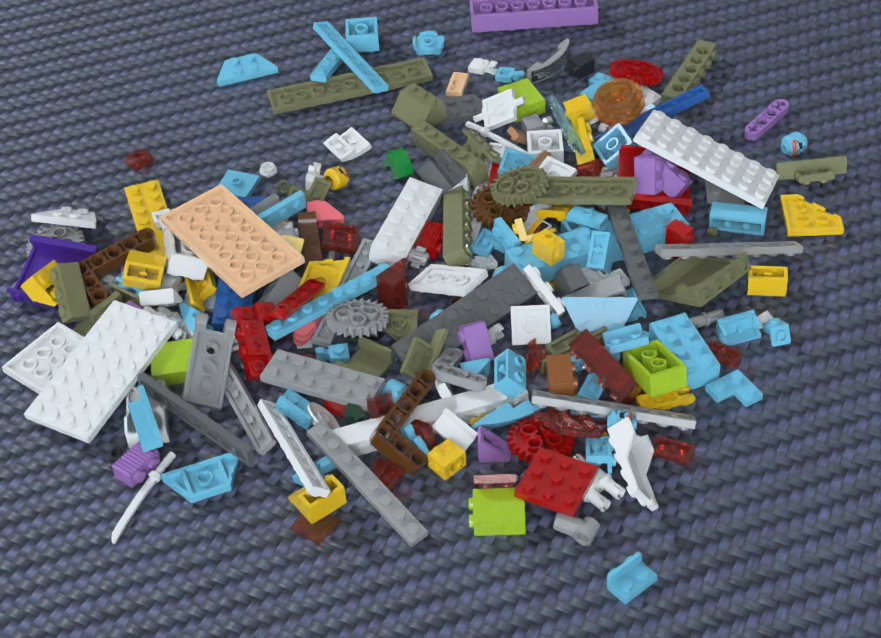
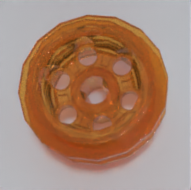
[592,78,645,126]

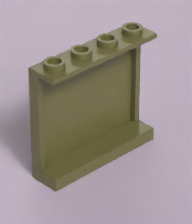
[652,252,752,308]

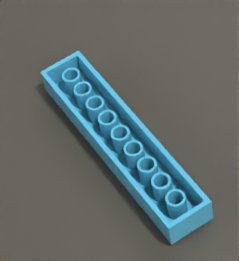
[504,202,689,283]

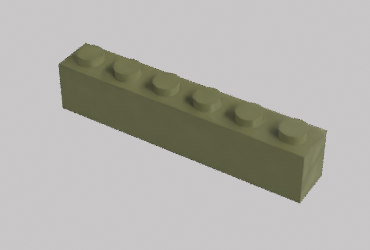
[411,121,489,188]
[443,186,473,267]

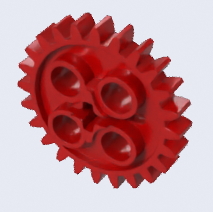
[609,58,663,87]
[508,414,575,464]

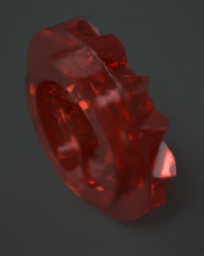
[125,149,153,169]

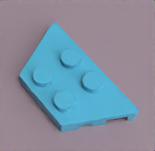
[217,53,278,87]
[562,297,637,336]
[161,453,239,503]

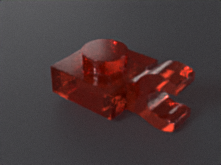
[525,338,545,372]
[410,419,438,452]

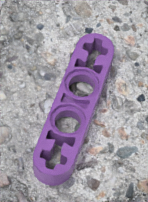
[744,99,789,141]

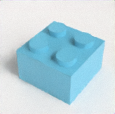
[345,17,379,53]
[592,123,638,174]

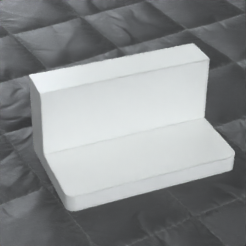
[431,408,478,451]

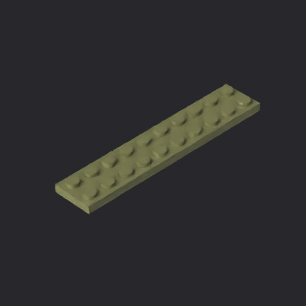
[266,57,433,115]

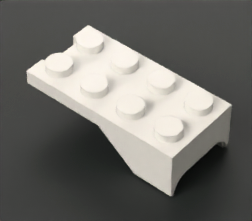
[124,380,170,448]
[607,417,658,512]

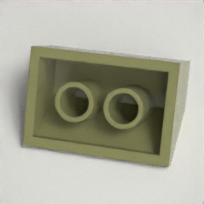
[391,83,447,128]

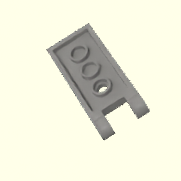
[182,312,237,411]

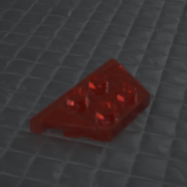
[533,411,607,439]

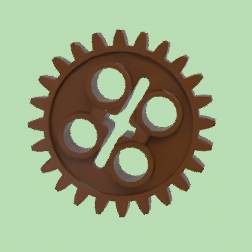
[471,183,530,229]

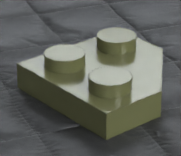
[383,309,419,341]

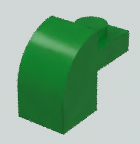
[383,147,414,179]

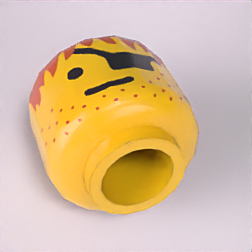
[324,166,349,191]

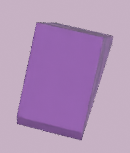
[478,426,511,462]

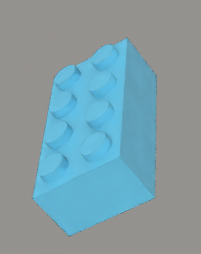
[649,313,720,390]

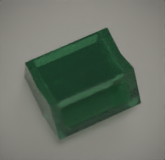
[343,403,368,425]

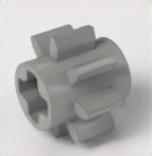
[408,246,430,269]

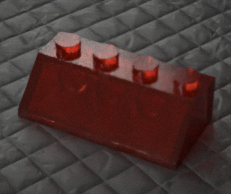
[568,328,646,405]

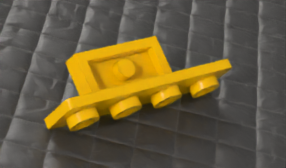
[571,117,595,164]
[184,266,217,312]

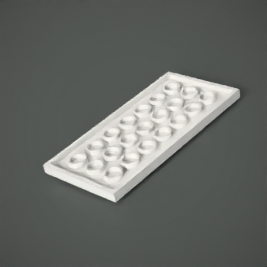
[633,110,780,209]
[24,300,178,444]

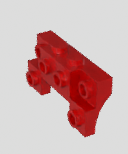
[231,302,277,381]

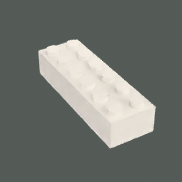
[368,177,443,273]

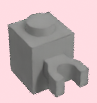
[521,114,553,137]

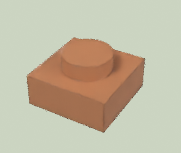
[507,126,527,146]

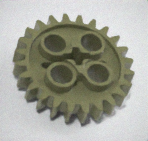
[490,164,549,207]

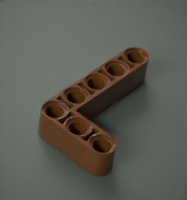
[78,228,157,308]
[369,369,436,475]

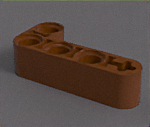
[297,211,322,270]

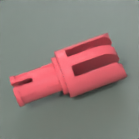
[293,315,324,346]

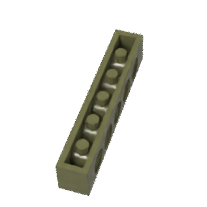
[661,39,718,104]

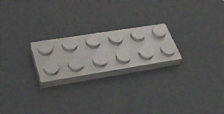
[260,349,385,412]

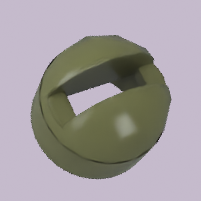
[276,179,291,194]

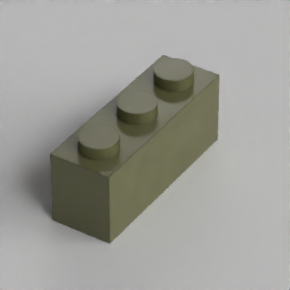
[50,262,90,323]

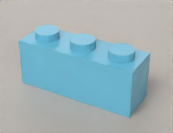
[709,201,768,236]

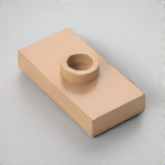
[446,72,469,97]

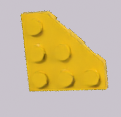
[780,194,844,237]

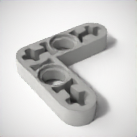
[431,348,487,391]

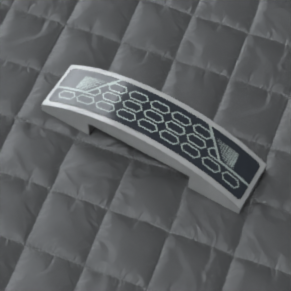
[527,38,570,84]

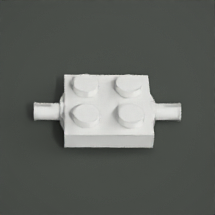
[473,89,526,131]

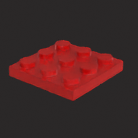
[514,447,599,518]

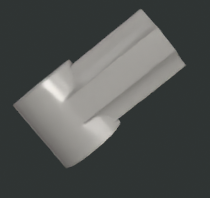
[553,513,600,546]

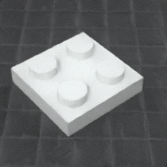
[510,305,551,346]

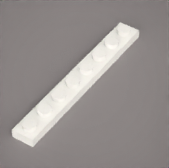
[257,399,330,498]

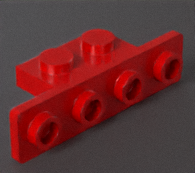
[269,279,325,320]

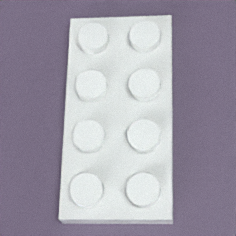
[408,264,488,297]

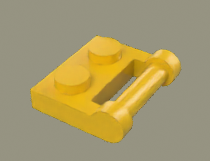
[537,204,583,221]

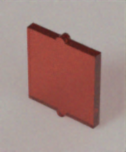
[290,514,341,546]

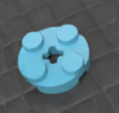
[413,31,445,56]

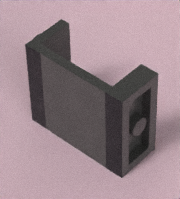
[413,148,466,195]

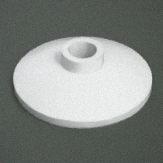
[308,402,340,430]

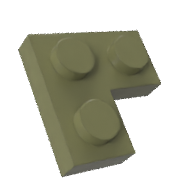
[286,177,332,212]

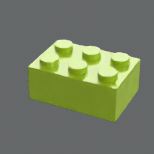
[622,339,688,398]

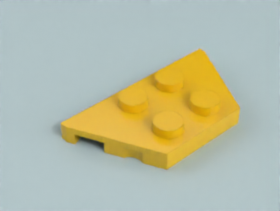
[298,257,350,304]

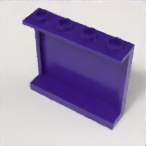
[6,234,100,308]

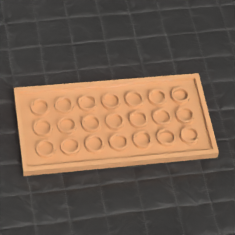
[160,184,305,298]

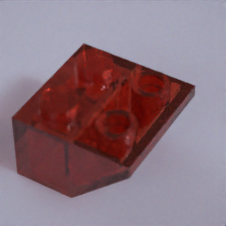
[376,258,409,309]

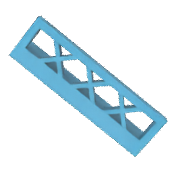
[127,385,163,452]

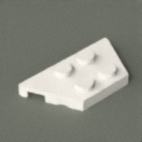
[31,207,96,229]

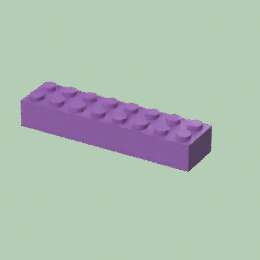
[469,0,598,33]

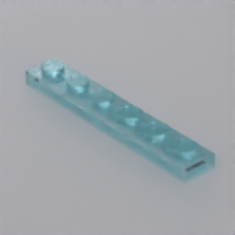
[547,94,586,156]

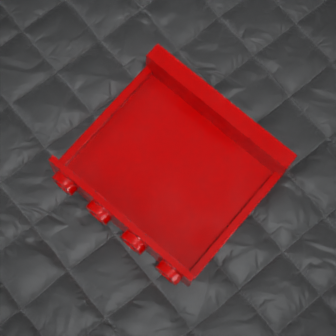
[617,144,692,216]

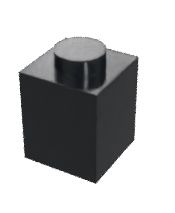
[568,52,595,80]

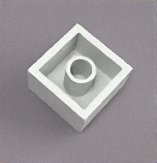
[527,129,564,163]

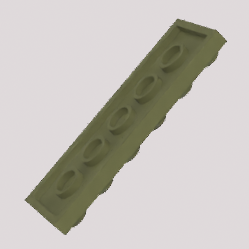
[524,176,639,206]

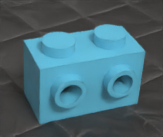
[494,348,526,399]

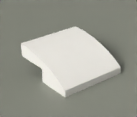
[323,127,372,162]

